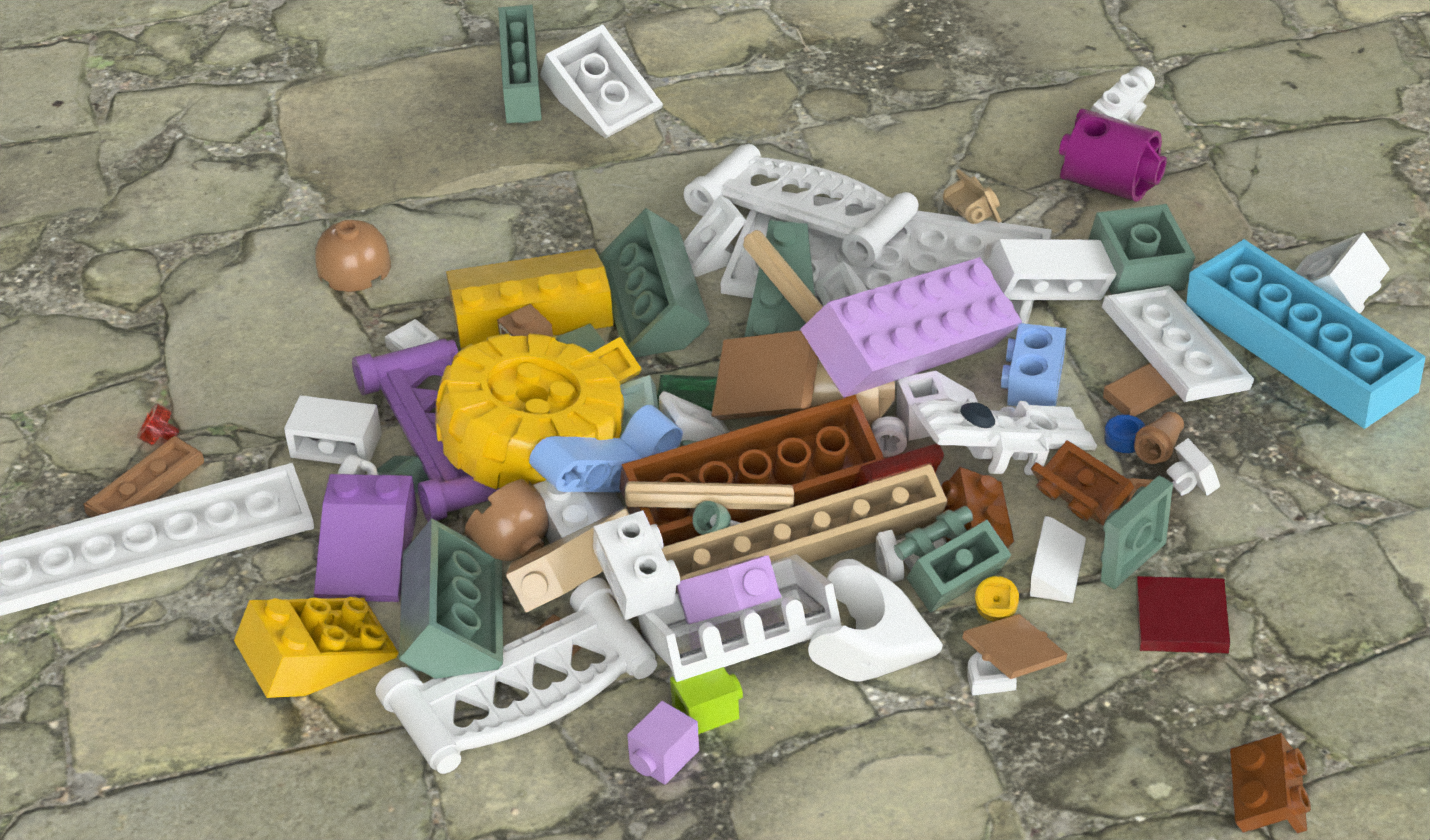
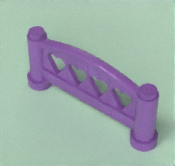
[352,339,499,522]

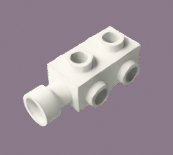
[1090,66,1155,123]

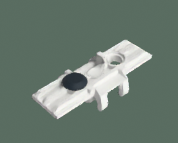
[911,398,1097,475]

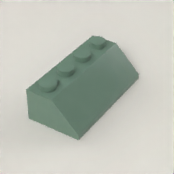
[599,208,710,358]
[399,518,503,679]

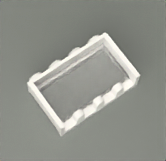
[638,554,841,682]

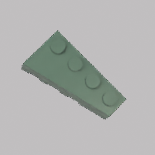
[744,220,815,337]

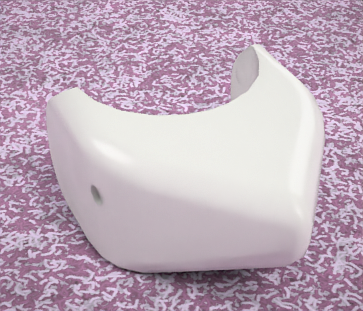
[808,559,943,682]

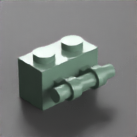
[894,506,1012,613]

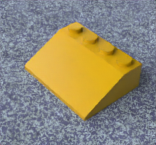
[446,248,613,350]

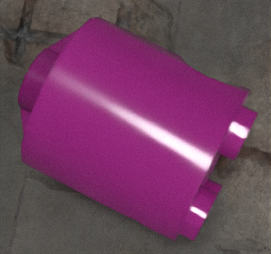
[1059,108,1167,202]

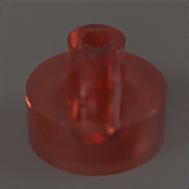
[137,403,180,446]

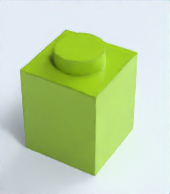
[670,667,743,735]

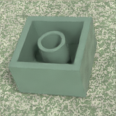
[1088,204,1196,295]

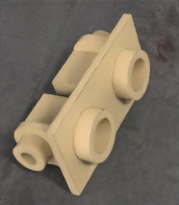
[943,169,1002,224]

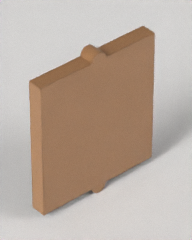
[962,614,1068,679]

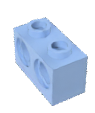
[1001,323,1066,406]

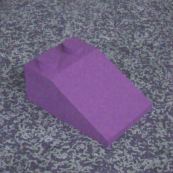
[314,474,418,602]

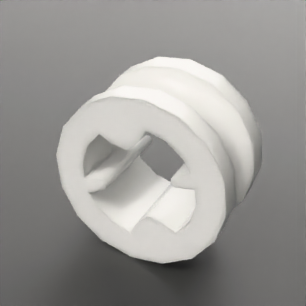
[870,416,907,457]

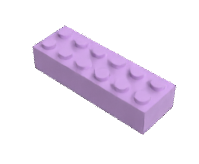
[800,257,1022,398]

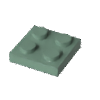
[1100,475,1173,590]

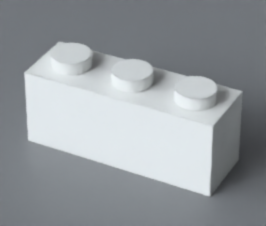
[985,239,1117,300]

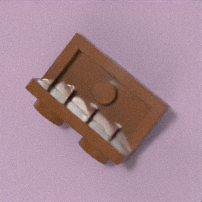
[1031,440,1134,526]
[941,467,1014,549]
[1230,733,1311,833]

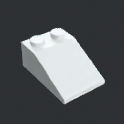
[540,25,663,139]

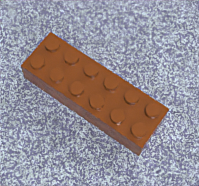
[619,395,887,547]

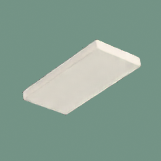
[1102,285,1254,402]

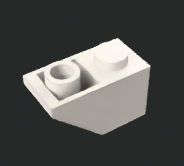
[896,371,978,441]

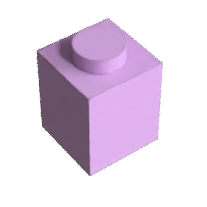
[627,701,699,785]

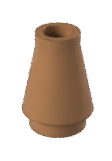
[1134,412,1184,464]

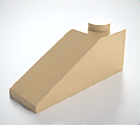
[506,507,629,613]

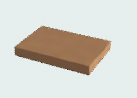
[711,330,818,420]

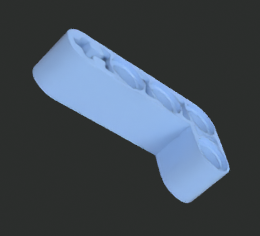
[529,405,683,492]

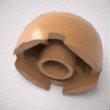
[315,220,391,292]
[465,479,549,561]

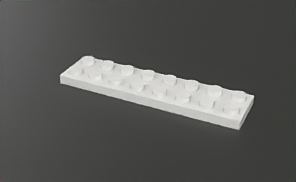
[0,463,314,616]

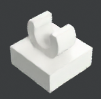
[1167,438,1220,496]

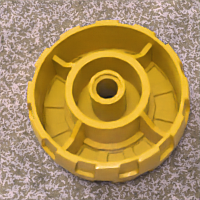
[435,333,624,490]

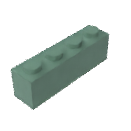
[498,4,542,123]

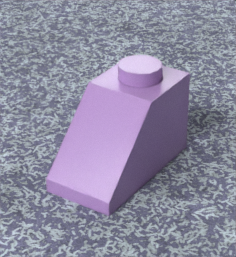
[676,555,781,624]

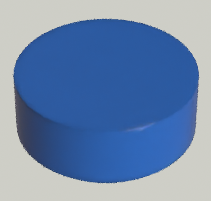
[1104,415,1145,453]

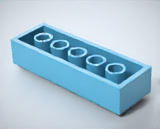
[1186,239,1426,429]

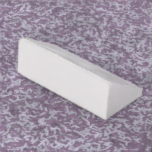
[1030,516,1086,603]

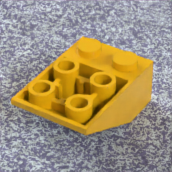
[234,597,399,698]

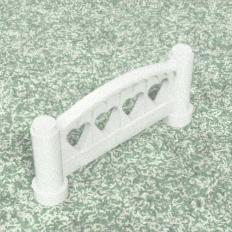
[684,144,919,268]
[375,577,657,774]

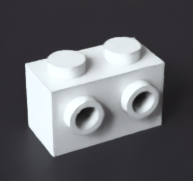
[284,395,382,464]
[593,510,680,620]

